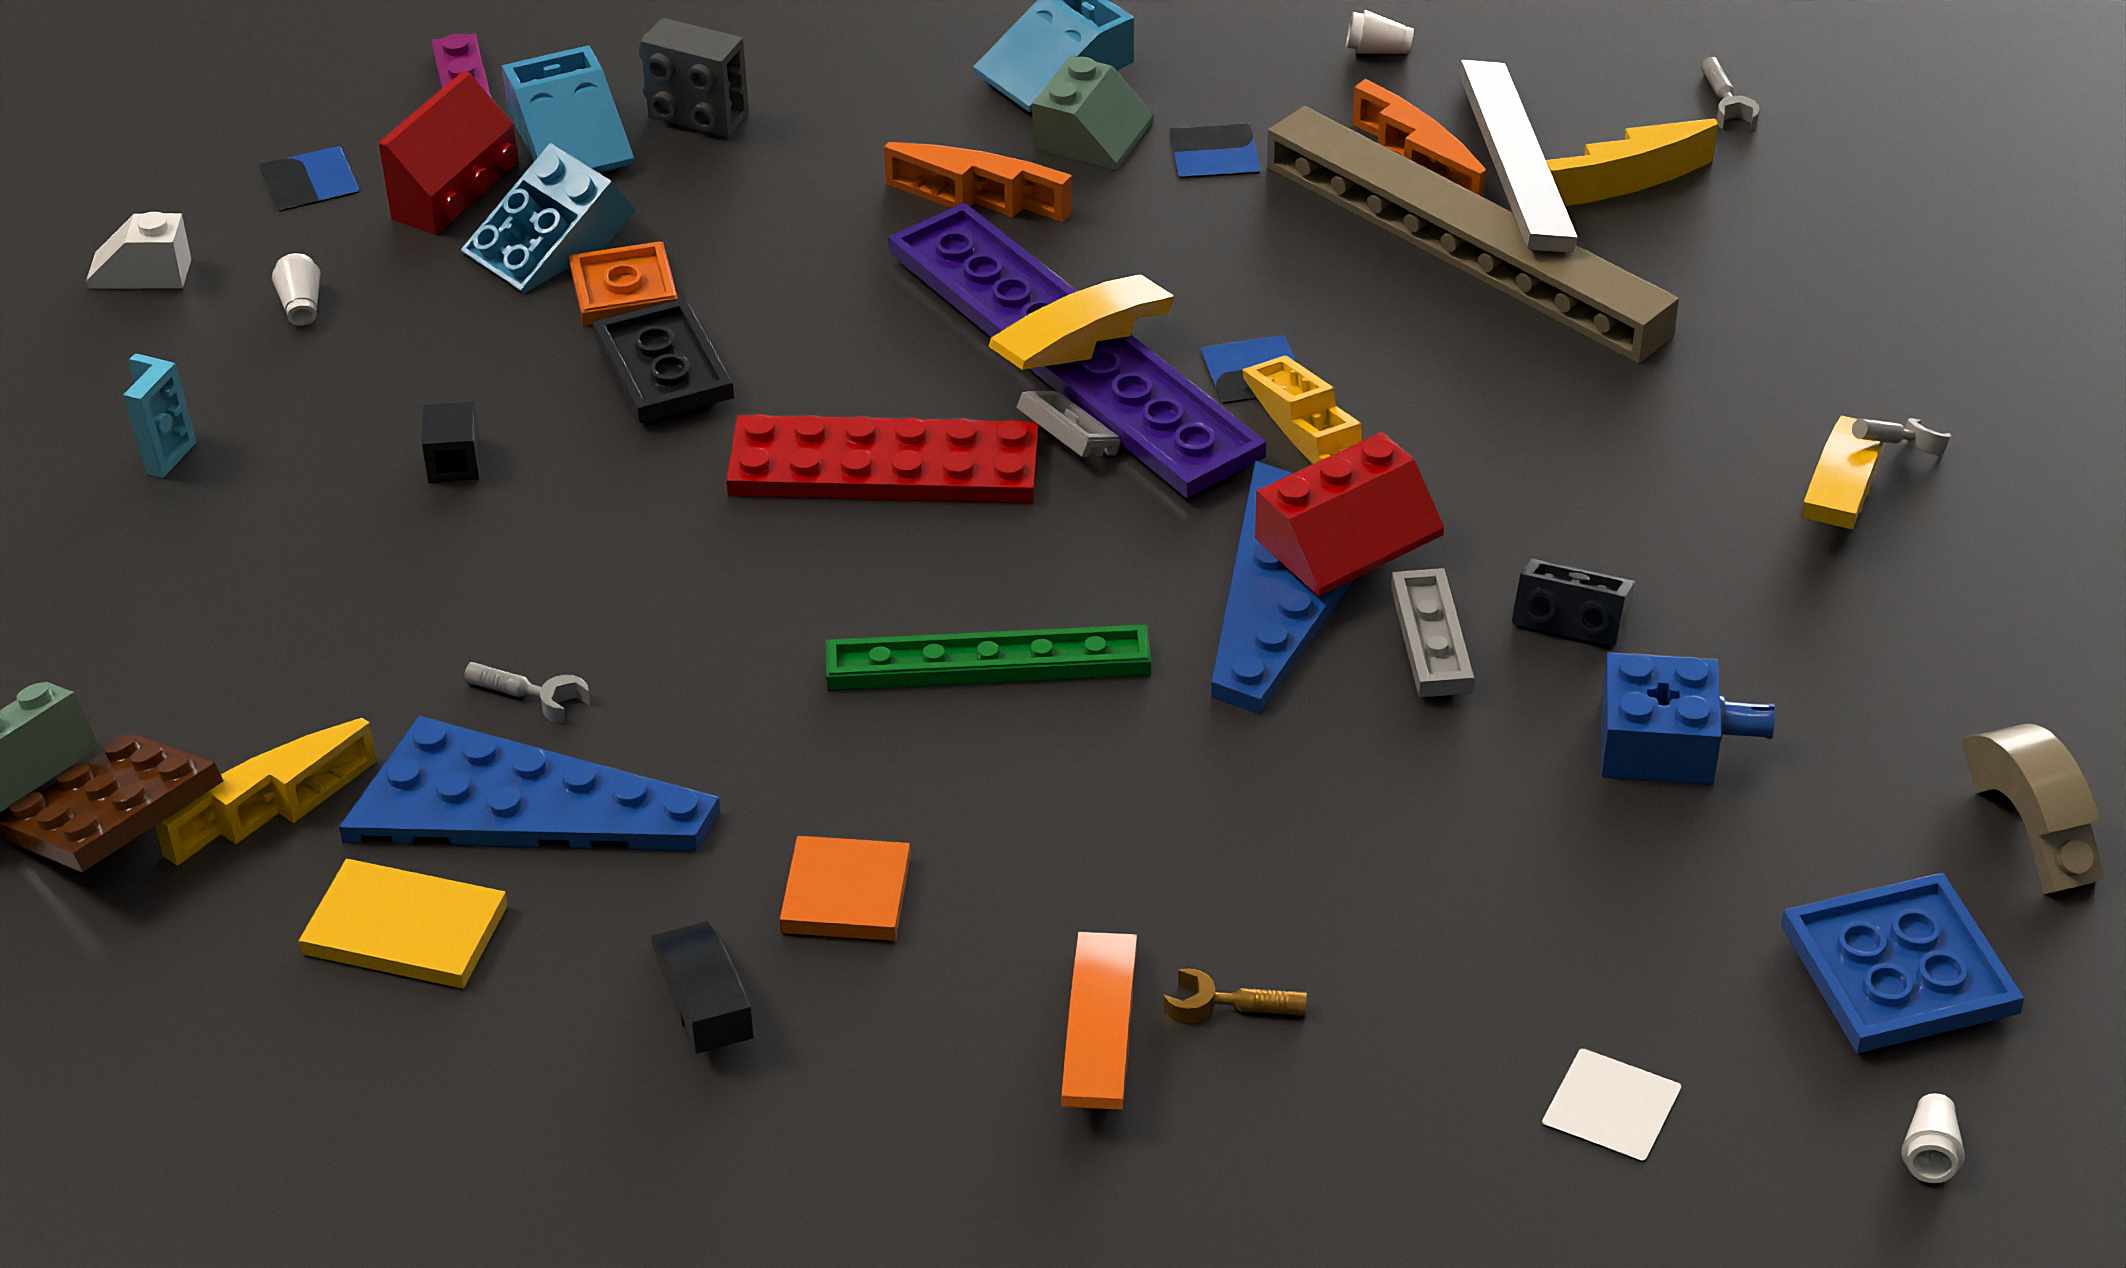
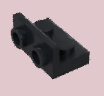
[1512,558,1635,646]

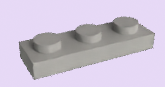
[1391,568,1474,698]

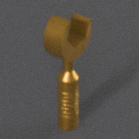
[1163,968,1307,1024]

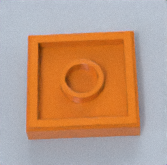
[569,241,678,326]
[780,836,911,941]

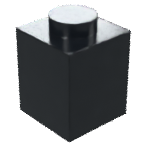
[422,402,480,483]

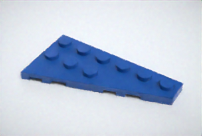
[1211,461,1355,715]
[339,716,721,851]

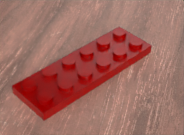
[726,414,1039,503]

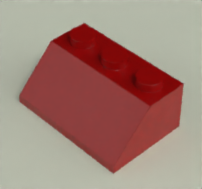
[378,71,519,235]
[1255,432,1444,596]

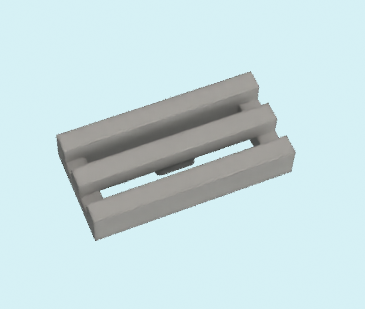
[1016,391,1122,457]

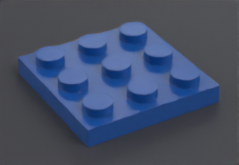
[1781,872,2024,1054]

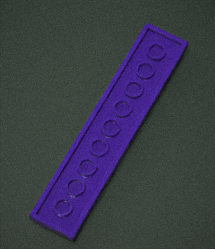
[888,202,1266,498]

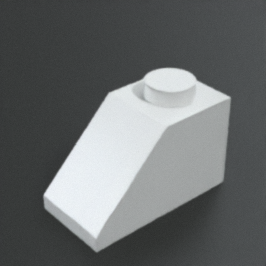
[86,212,191,289]

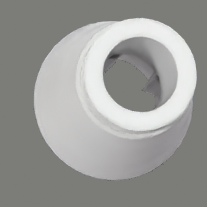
[1346,10,1414,55]
[272,253,320,326]
[1901,1093,1965,1183]

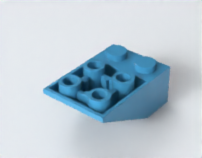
[973,0,1134,112]
[501,45,635,172]
[461,143,636,294]

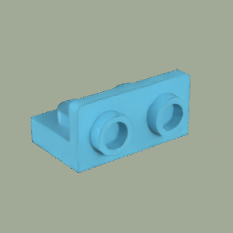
[123,353,197,478]

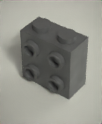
[639,17,749,138]

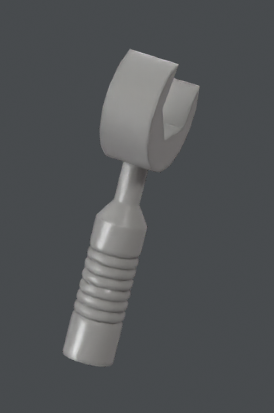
[1701,57,1760,132]
[1852,418,1951,455]
[464,662,591,724]

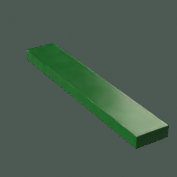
[826,625,1151,691]

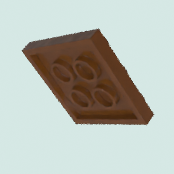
[0,734,224,872]

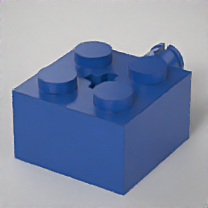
[1601,652,1775,784]

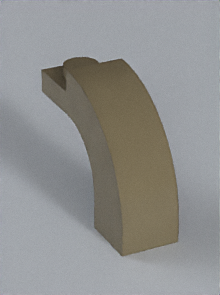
[1961,724,2106,894]

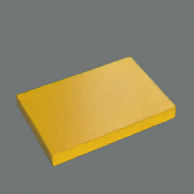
[299,858,508,989]

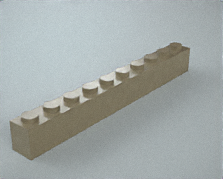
[1267,106,1679,364]

